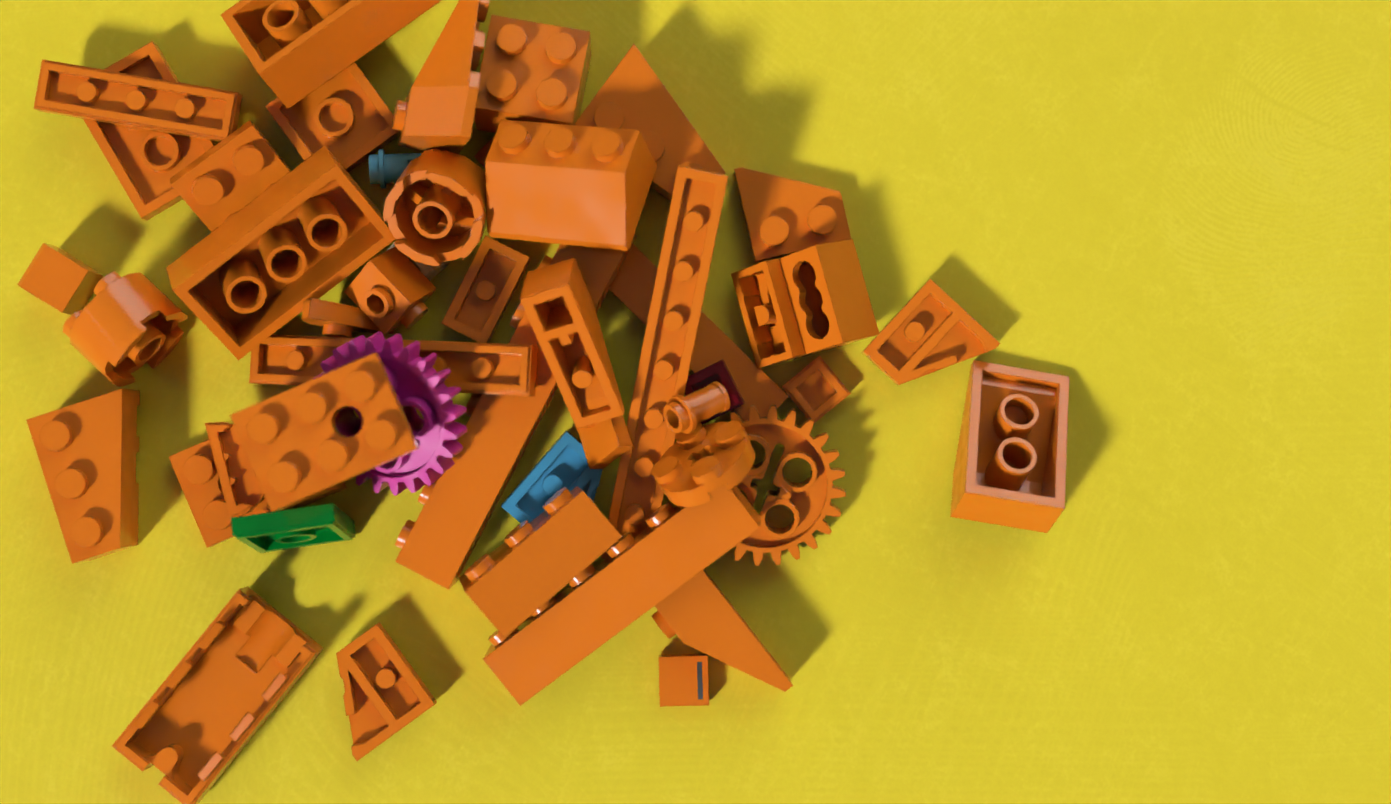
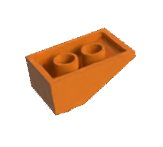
[950,360,1069,533]

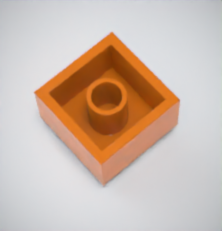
[474,15,591,133]

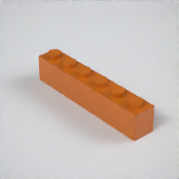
[483,484,761,706]

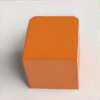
[17,243,104,315]

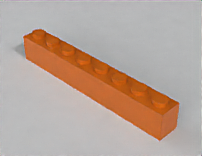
[395,234,637,589]

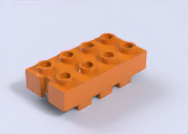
[112,587,324,804]

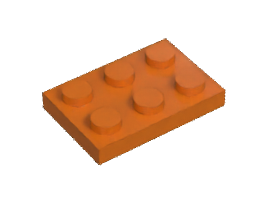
[83,41,216,220]

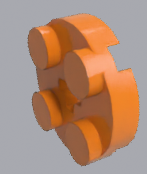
[651,420,755,507]

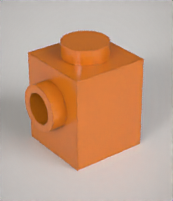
[344,246,437,335]

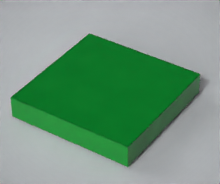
[231,503,356,553]

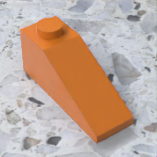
[520,257,625,429]
[652,569,793,691]

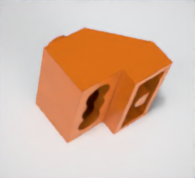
[731,239,879,369]

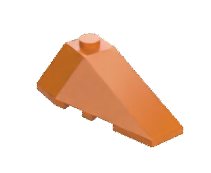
[392,0,490,154]

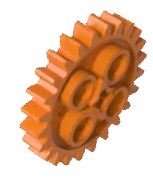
[714,404,846,566]

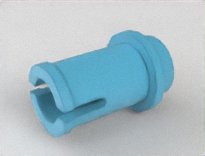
[369,149,422,189]

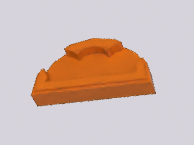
[301,298,394,338]
[205,422,265,520]

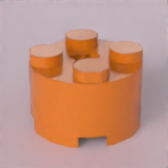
[383,148,487,266]
[63,271,188,387]

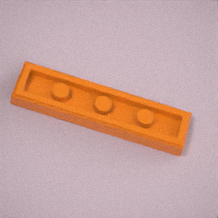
[34,59,243,142]

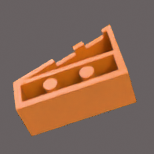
[575,44,725,202]
[26,388,140,564]
[459,486,622,638]

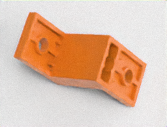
[169,352,419,547]

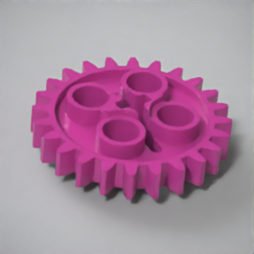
[313,332,467,495]

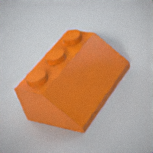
[485,120,657,251]

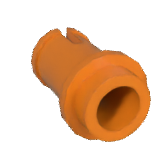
[663,381,730,434]

